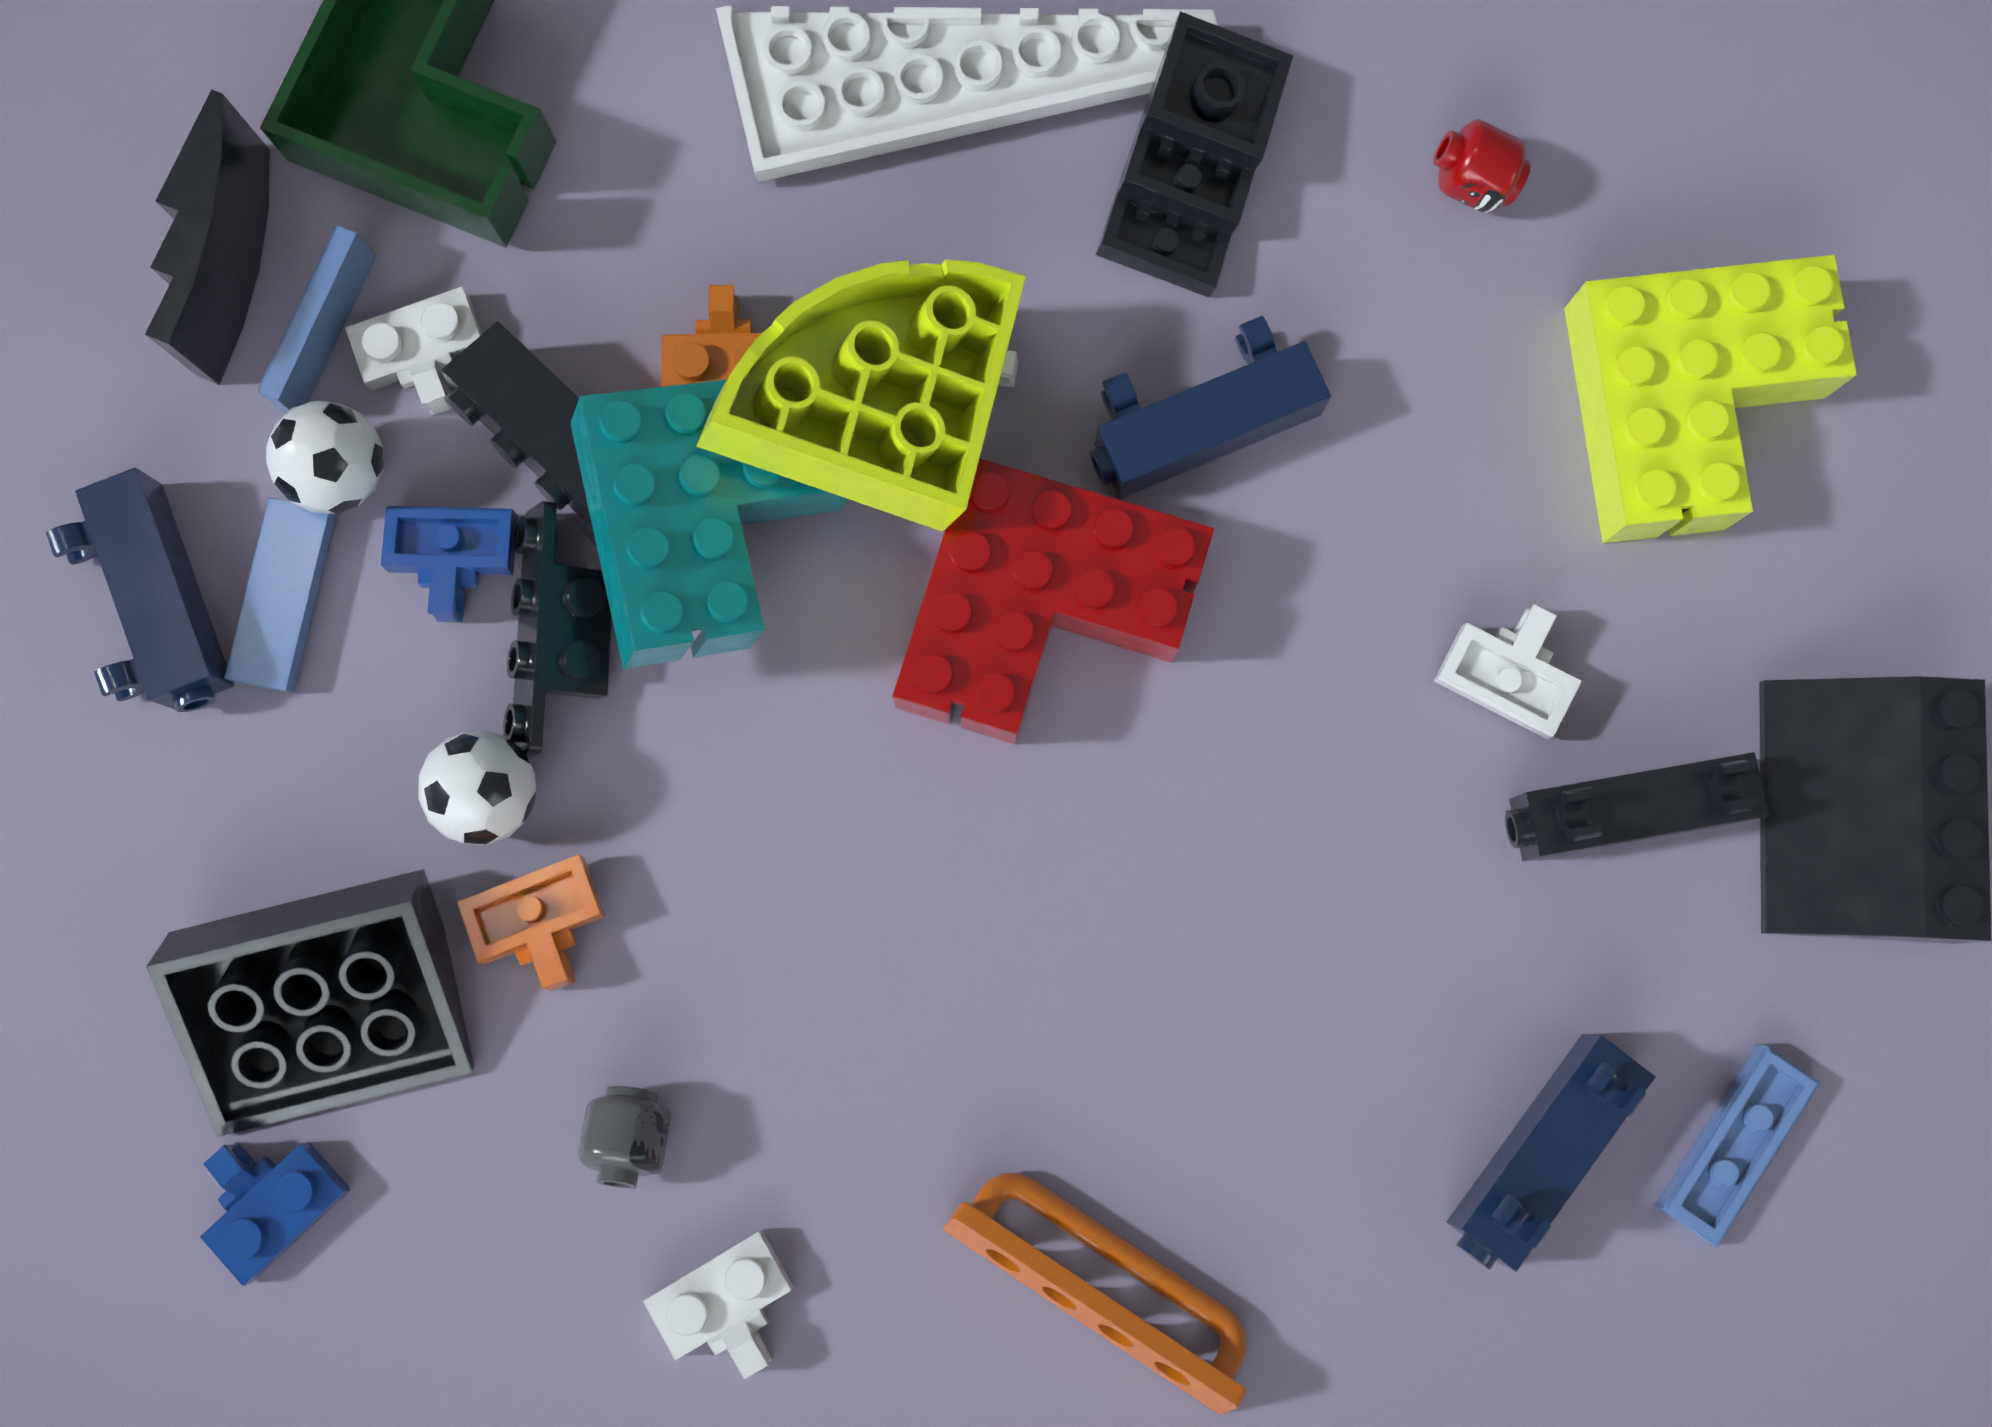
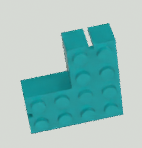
[570,379,850,669]

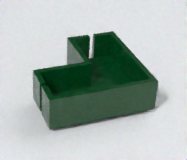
[260,0,557,248]

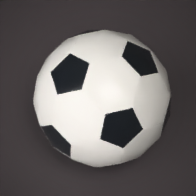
[266,400,384,514]
[418,730,536,845]

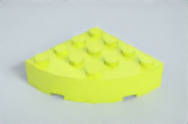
[696,259,1026,532]

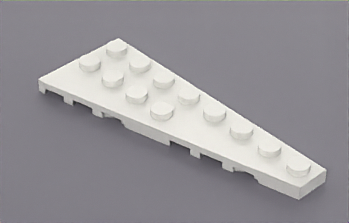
[716,6,1218,183]

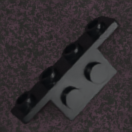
[503,501,612,757]

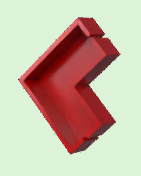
[892,458,1215,745]

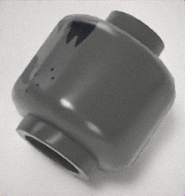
[578,1086,671,1188]

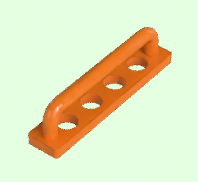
[943,1173,1247,1414]

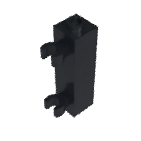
[1505,752,1770,861]

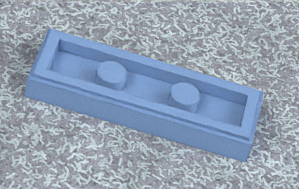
[258,225,377,413]
[224,497,337,694]
[1654,1044,1821,1247]

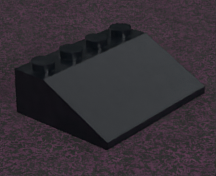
[1759,676,1991,944]
[146,869,474,1137]

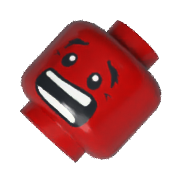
[1433,119,1531,213]

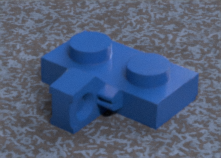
[381,506,518,623]
[200,1142,350,1286]

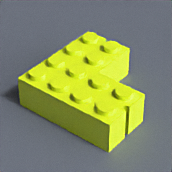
[1564,255,1857,544]

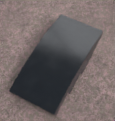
[1095,11,1293,298]
[145,89,270,385]

